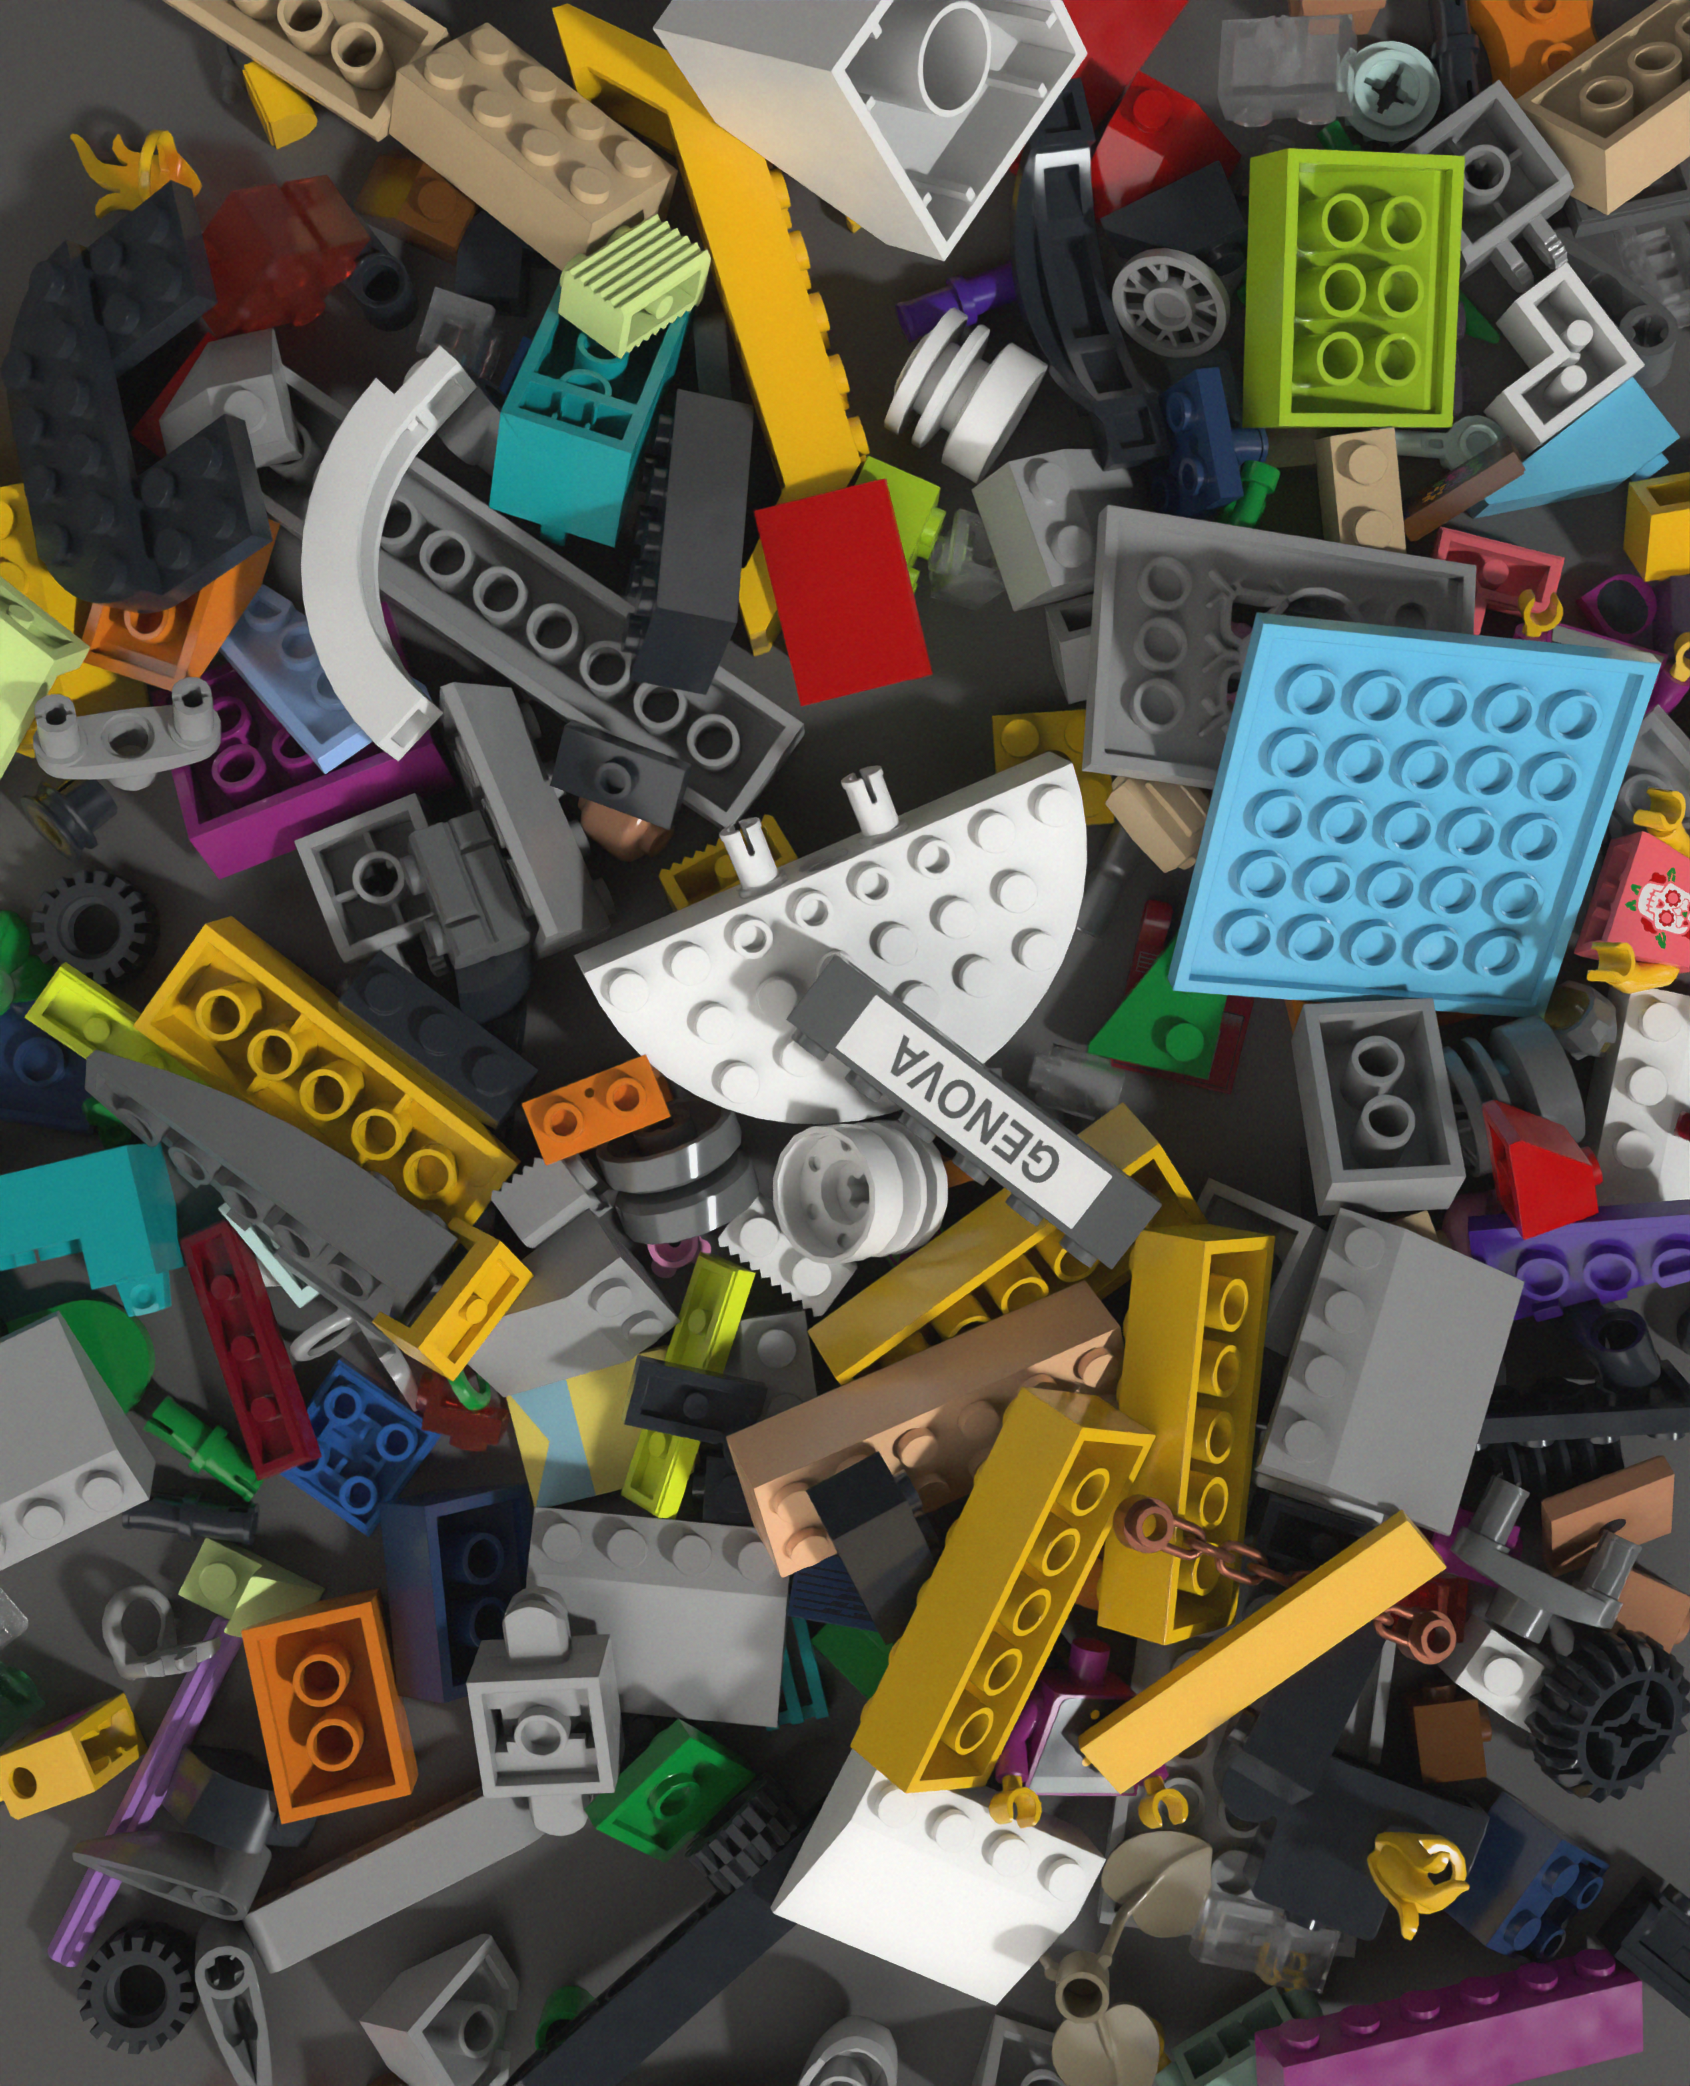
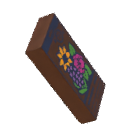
[1402,435,1526,541]

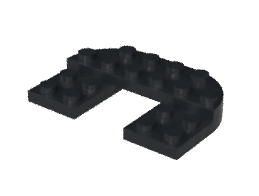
[1,180,273,614]

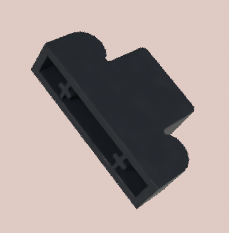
[1212,1717,1490,1941]

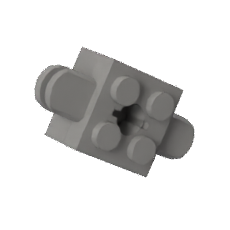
[466,1586,625,1836]

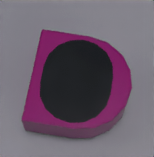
[1575,574,1657,643]

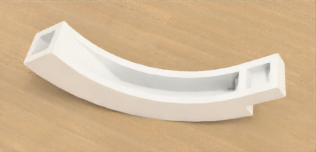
[301,345,477,761]

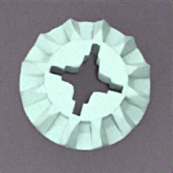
[1337,41,1440,147]

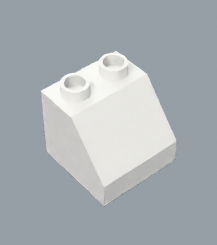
[653,0,1088,261]

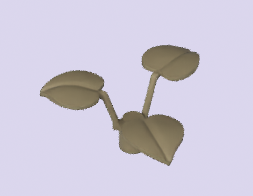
[1038,1829,1212,2086]

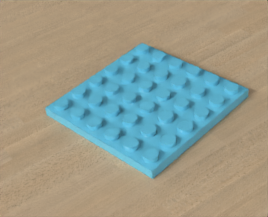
[1168,613,1661,1019]

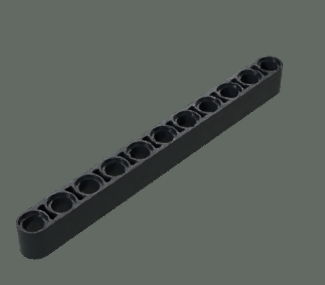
[504,1632,1071,2086]

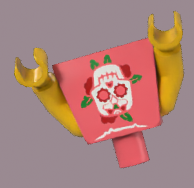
[1574,787,1690,994]

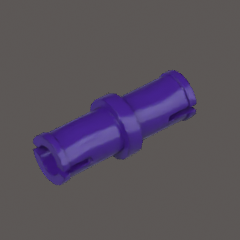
[895,260,1017,343]

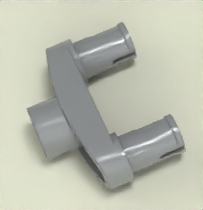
[33,677,221,791]

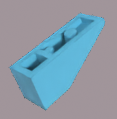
[1466,377,1680,519]

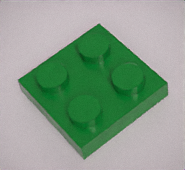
[584,1719,757,1864]

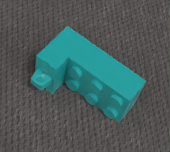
[489,282,696,547]
[0,1142,187,1317]

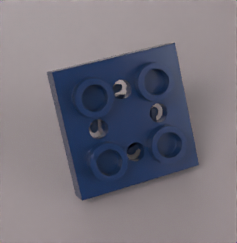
[1150,367,1269,520]

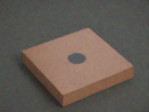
[1541,1455,1675,1577]

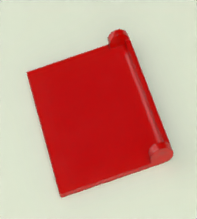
[754,479,933,707]

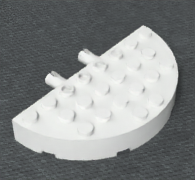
[574,751,1087,1124]

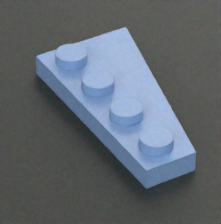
[219,584,431,774]

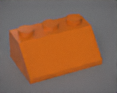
[241,1588,419,1824]

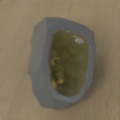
[1543,980,1617,1060]

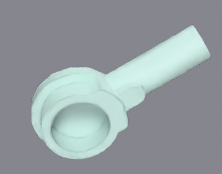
[1381,415,1506,471]

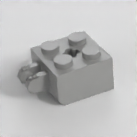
[1400,80,1574,293]
[294,793,454,983]

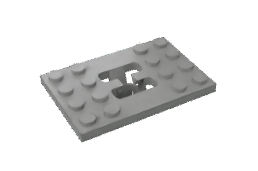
[1082,505,1476,789]

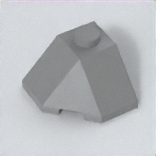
[159,328,304,469]
[359,1933,520,2086]

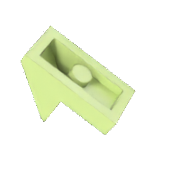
[178,1538,325,1638]

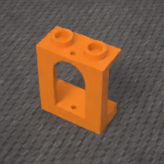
[522,1054,675,1166]

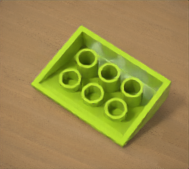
[1242,148,1465,428]

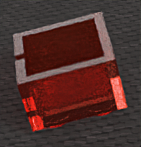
[202,175,371,339]

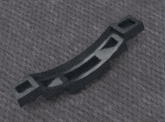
[1010,78,1171,472]

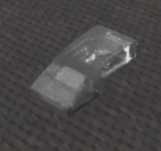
[1188,1889,1341,1994]

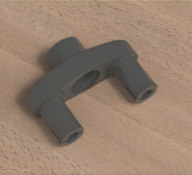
[1450,1475,1643,1644]

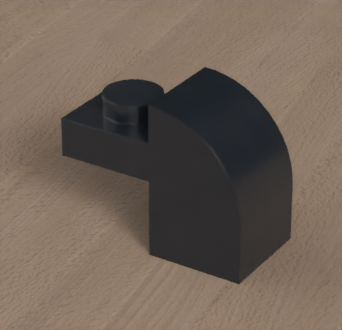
[454,209,560,317]
[163,1744,318,1855]

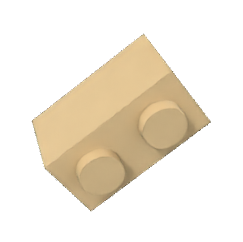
[1314,427,1407,554]

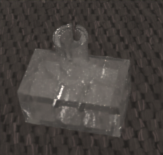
[1217,14,1358,127]

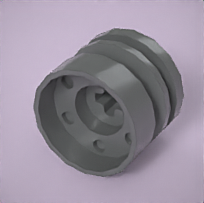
[1442,1014,1585,1178]

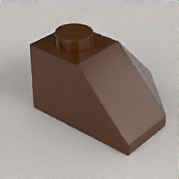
[353,147,483,267]

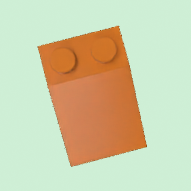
[82,475,280,691]

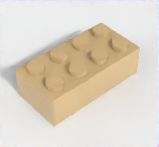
[389,22,678,271]

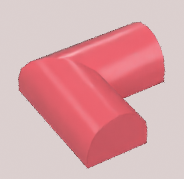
[1430,526,1565,635]

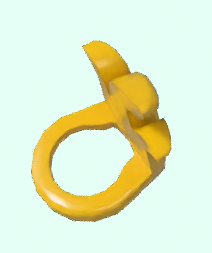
[70,129,202,219]
[1367,1832,1470,1940]

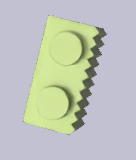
[558,214,711,359]

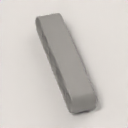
[241,1785,545,1974]

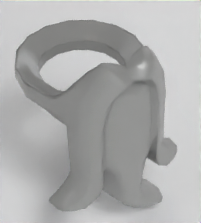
[290,1307,420,1412]
[102,1584,221,1680]

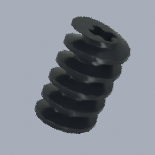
[1479,1438,1625,1500]

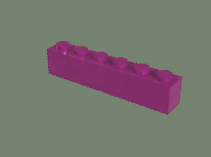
[1255,1948,1643,2086]

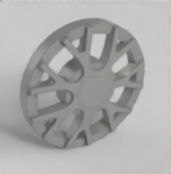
[1112,248,1230,358]

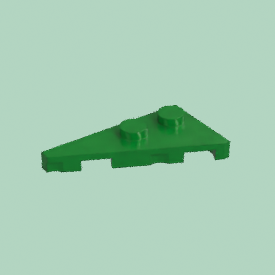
[1086,931,1227,1079]

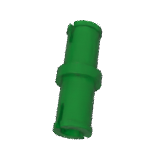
[143,1395,265,1503]

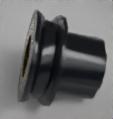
[20,779,118,863]

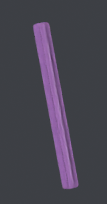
[48,1615,243,1967]

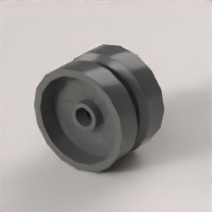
[596,1096,759,1245]

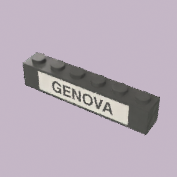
[786,953,1162,1270]

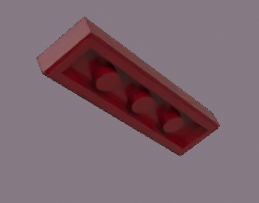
[178,1218,322,1481]

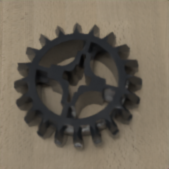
[1524,1628,1690,1804]

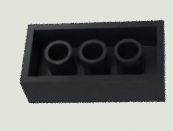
[621,389,754,695]

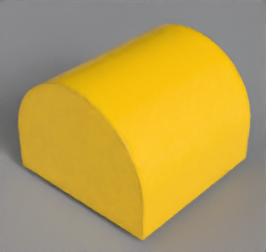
[242,61,318,150]

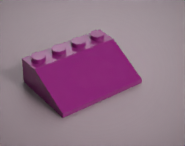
[151,601,457,880]

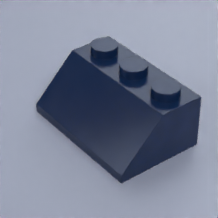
[379,1482,532,1703]

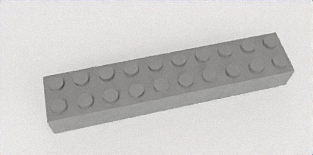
[256,364,805,831]

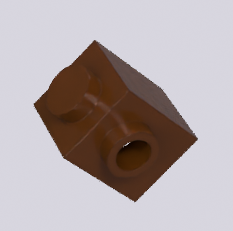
[1399,1678,1492,1785]

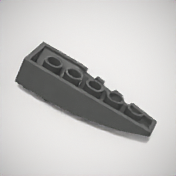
[85,1050,458,1346]

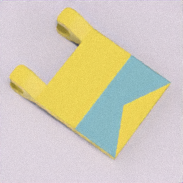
[506,1344,701,1508]

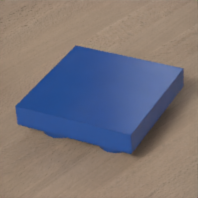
[280,1357,446,1537]

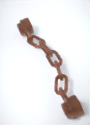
[1113,1494,1456,1664]

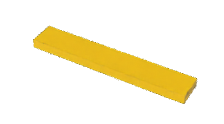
[1078,1509,1447,1794]

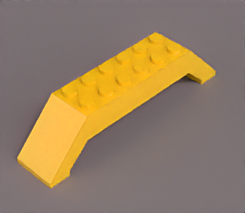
[552,3,869,656]

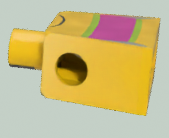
[0,1692,148,1820]

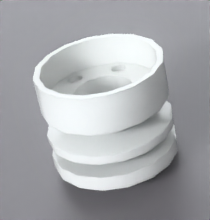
[884,307,1048,484]
[773,1119,948,1264]

